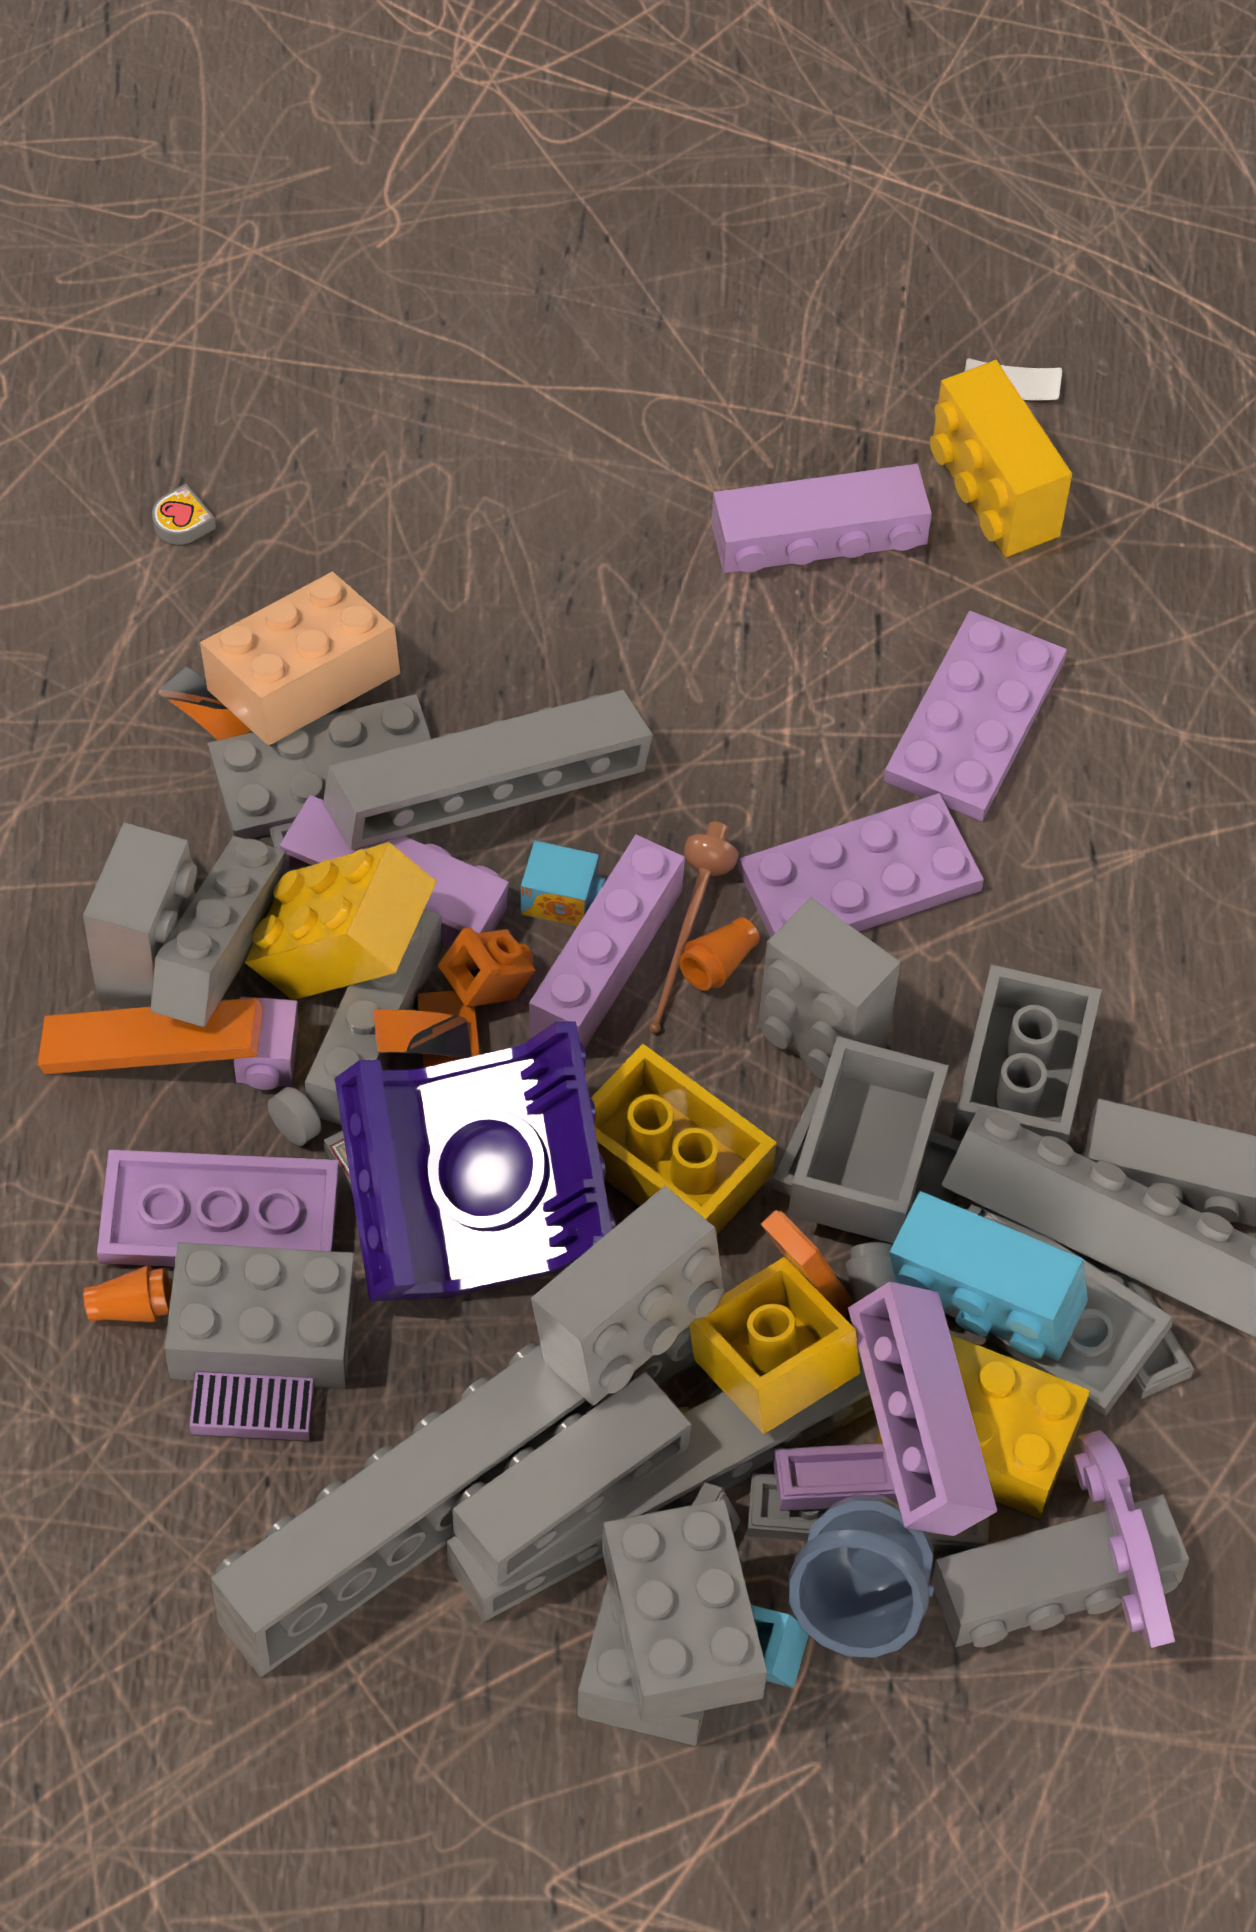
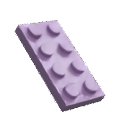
[883,610,1067,821]
[738,793,984,938]
[97,1150,339,1267]

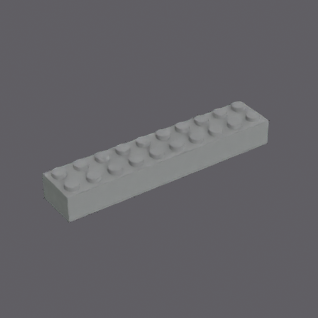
[211,1266,738,1677]

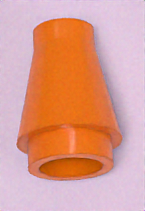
[679,917,760,991]
[84,1265,172,1322]

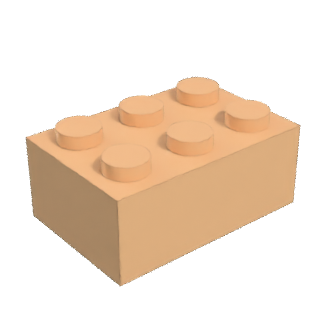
[200,571,400,746]

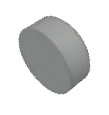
[268,1087,321,1146]

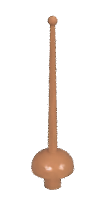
[649,821,739,1034]

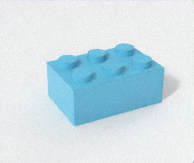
[889,1191,1088,1361]

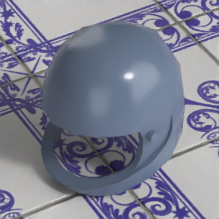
[789,1494,934,1658]

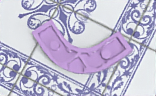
[1073,1430,1175,1648]

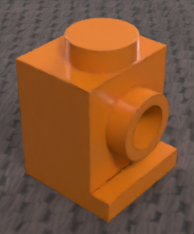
[438,927,536,1007]

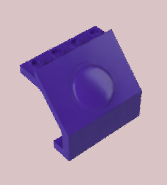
[335,1021,615,1302]

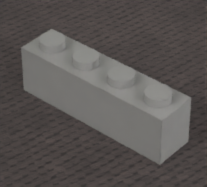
[150,836,286,1027]
[305,909,442,1125]
[1081,1099,1256,1227]
[453,1371,691,1586]
[931,1495,1190,1647]

